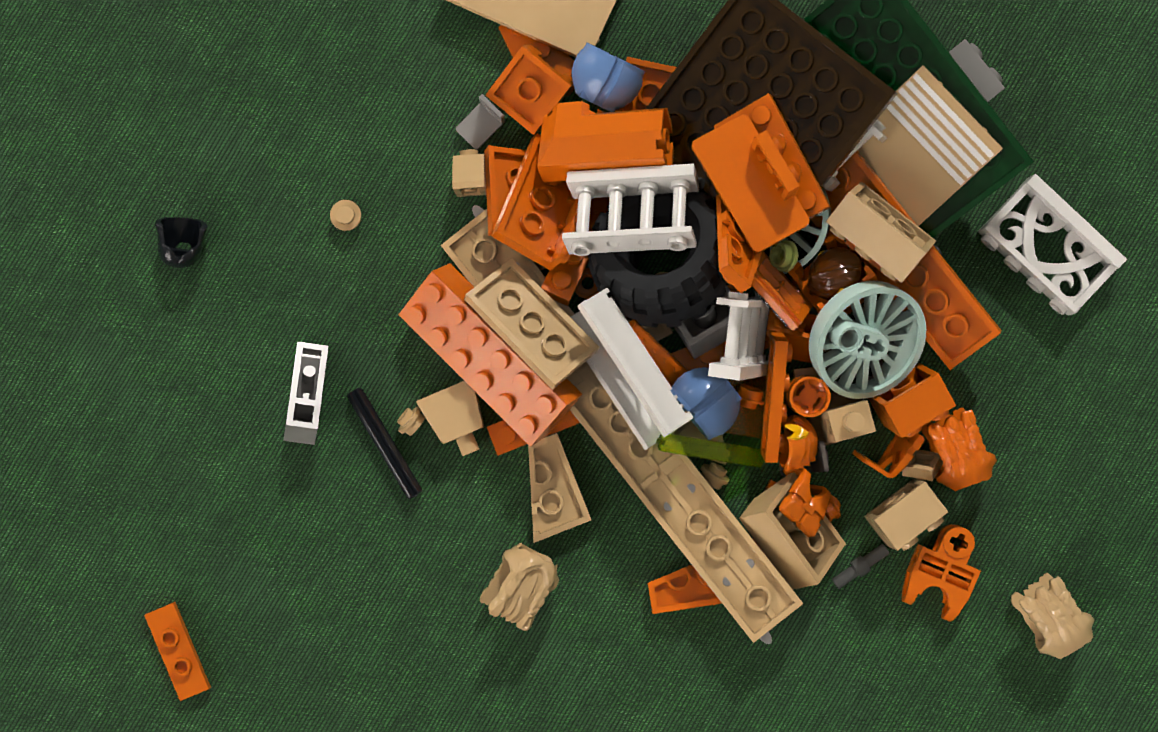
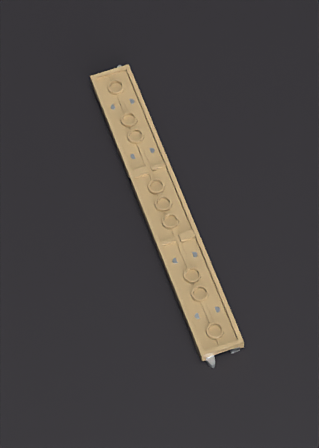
[441,205,803,644]

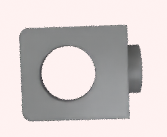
[456,94,506,150]

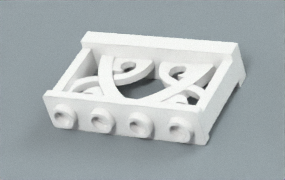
[978,174,1127,316]

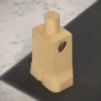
[808,392,876,446]

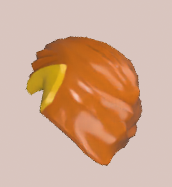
[778,414,818,472]

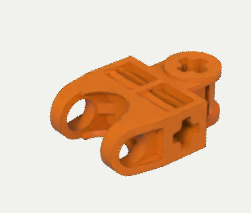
[902,524,981,622]

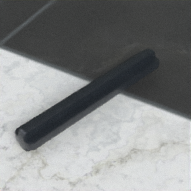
[347,388,422,499]

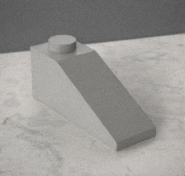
[283,341,328,445]

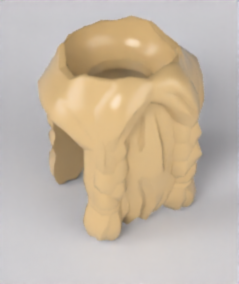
[480,543,559,631]
[1010,573,1094,659]

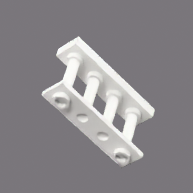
[562,163,699,256]
[708,291,770,381]

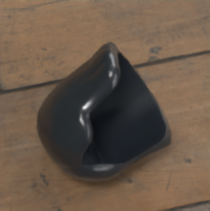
[155,217,208,268]

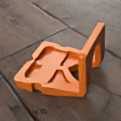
[852,433,925,478]
[779,468,831,537]

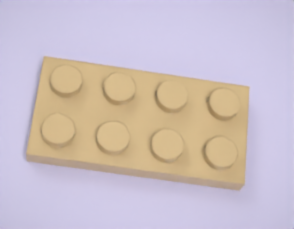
[464,258,599,390]

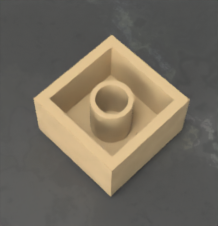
[864,479,948,551]

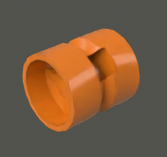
[785,375,831,417]

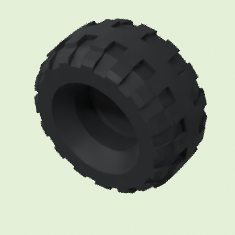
[588,192,729,328]

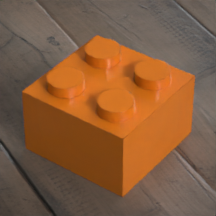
[868,363,956,438]

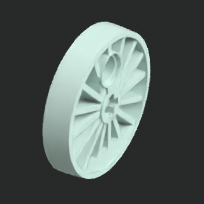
[809,280,927,399]

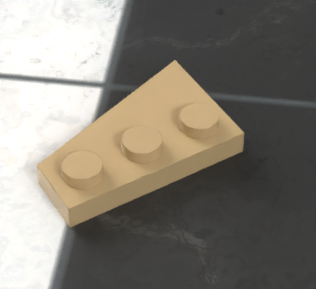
[528,433,592,543]

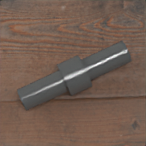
[832,544,890,589]

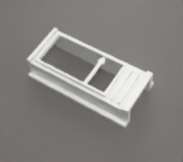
[571,288,694,450]

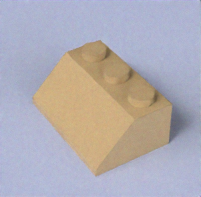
[826,182,936,283]
[739,472,846,590]

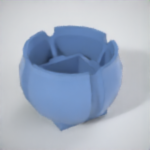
[572,43,645,112]
[670,367,742,441]

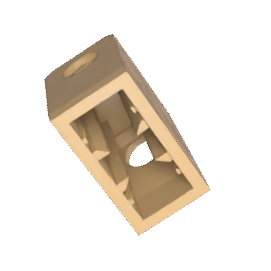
[416,381,485,456]

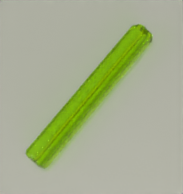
[656,434,765,467]

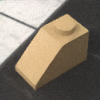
[452,149,486,197]

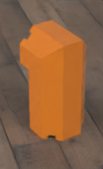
[537,101,674,182]

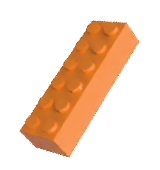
[398,263,583,447]

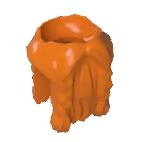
[921,407,997,491]

